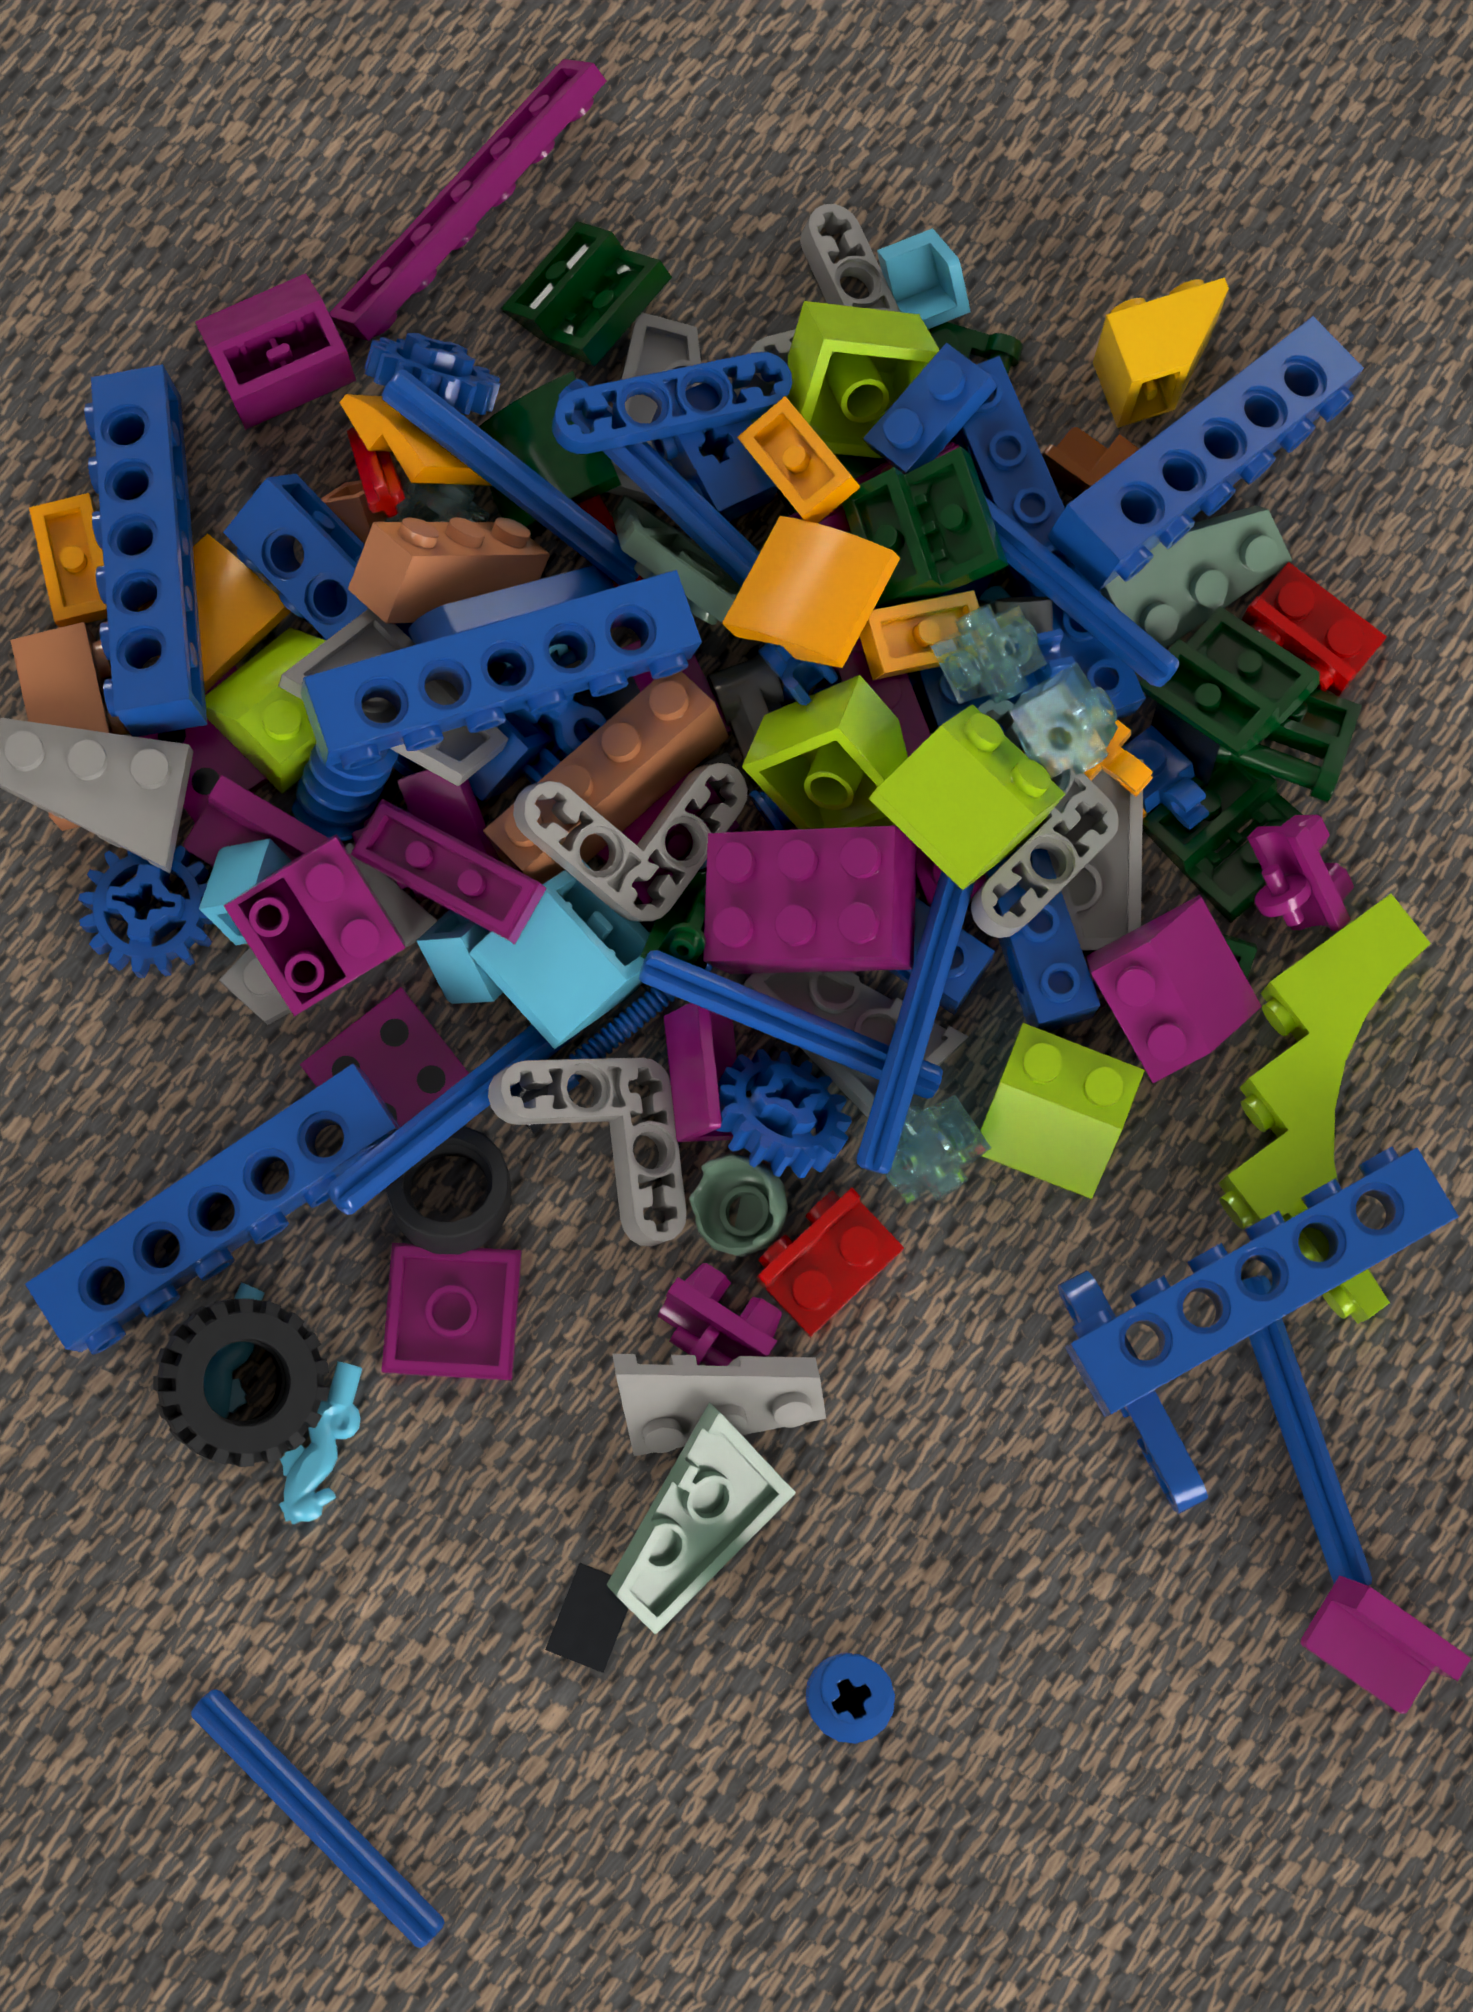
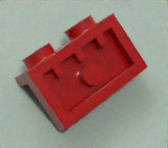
[1241,561,1387,697]
[757,1187,904,1338]

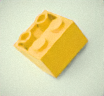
[1093,277,1229,428]

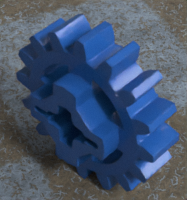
[364,333,501,415]
[78,845,214,978]
[716,1049,852,1178]

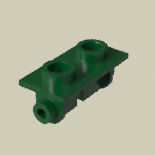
[640,867,708,969]

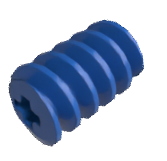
[292,742,399,841]
[805,1653,895,1744]

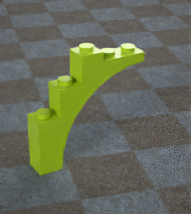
[1218,893,1431,1324]

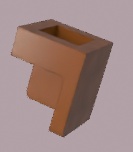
[1042,427,1139,499]

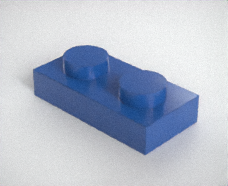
[863,342,998,474]

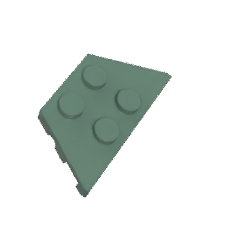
[611,495,741,625]

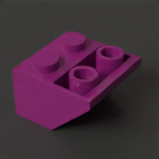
[195,273,356,430]
[224,834,406,1016]

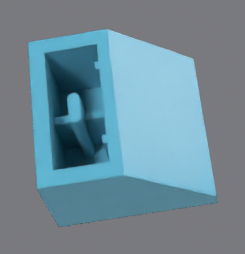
[469,860,650,1049]

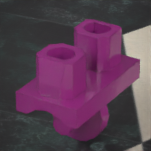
[1247,815,1354,931]
[657,1263,782,1366]

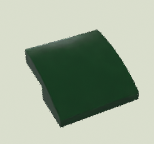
[500,221,672,367]
[479,371,622,536]
[842,447,1008,609]
[1139,606,1320,758]
[1142,760,1303,923]

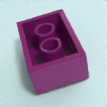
[703,826,917,974]

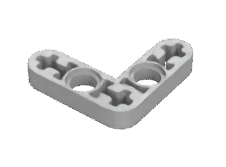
[746,204,900,398]
[971,699,1119,938]
[513,763,748,922]
[488,1058,686,1247]

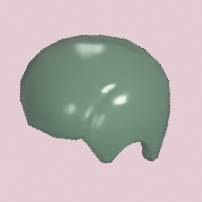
[689,1153,788,1257]

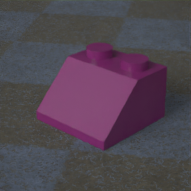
[1087,895,1262,1083]

